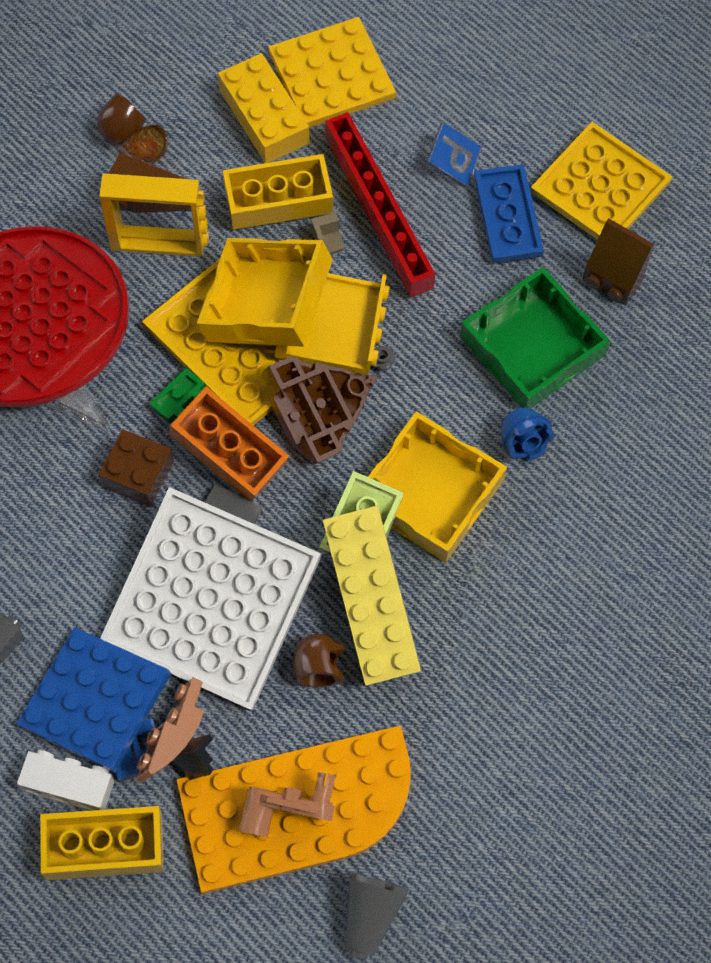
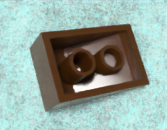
[108,153,192,213]
[582,218,654,305]

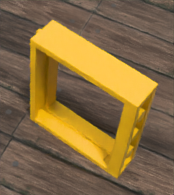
[99,173,209,257]

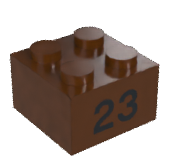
[98,429,174,507]

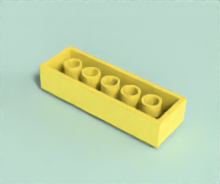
[323,505,422,686]

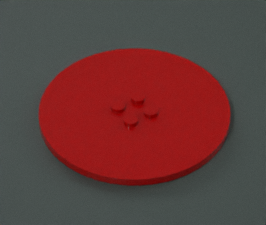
[0,226,129,407]

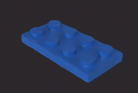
[474,164,544,263]

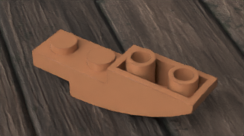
[137,677,204,783]

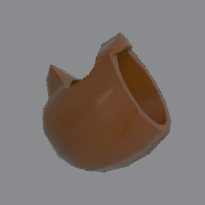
[97,93,147,145]
[293,634,347,687]

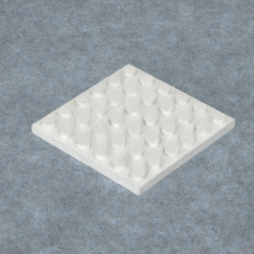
[100,487,322,710]

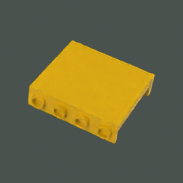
[275,273,390,375]

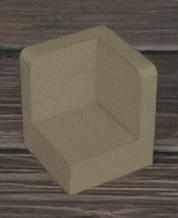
[311,212,344,255]

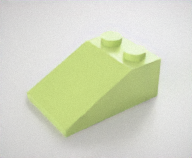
[319,471,404,553]

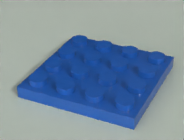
[16,627,172,773]

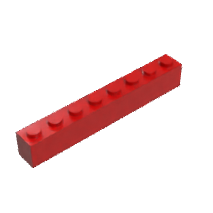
[325,112,435,298]

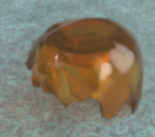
[126,124,168,164]

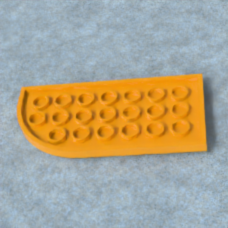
[177,725,411,894]

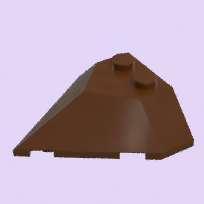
[267,357,378,464]

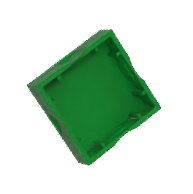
[460,267,610,408]

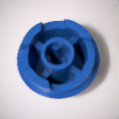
[501,407,554,461]

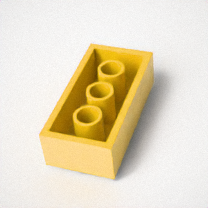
[218,53,310,163]
[223,154,333,230]
[40,806,164,880]

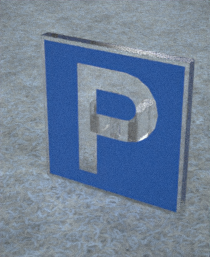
[426,121,483,188]

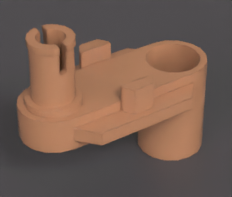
[239,772,336,837]

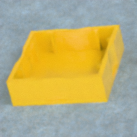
[197,238,333,347]
[368,411,507,563]

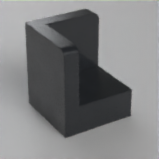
[175,734,214,780]

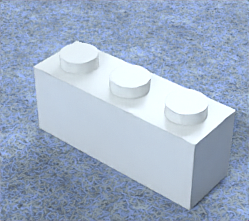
[17,750,114,811]

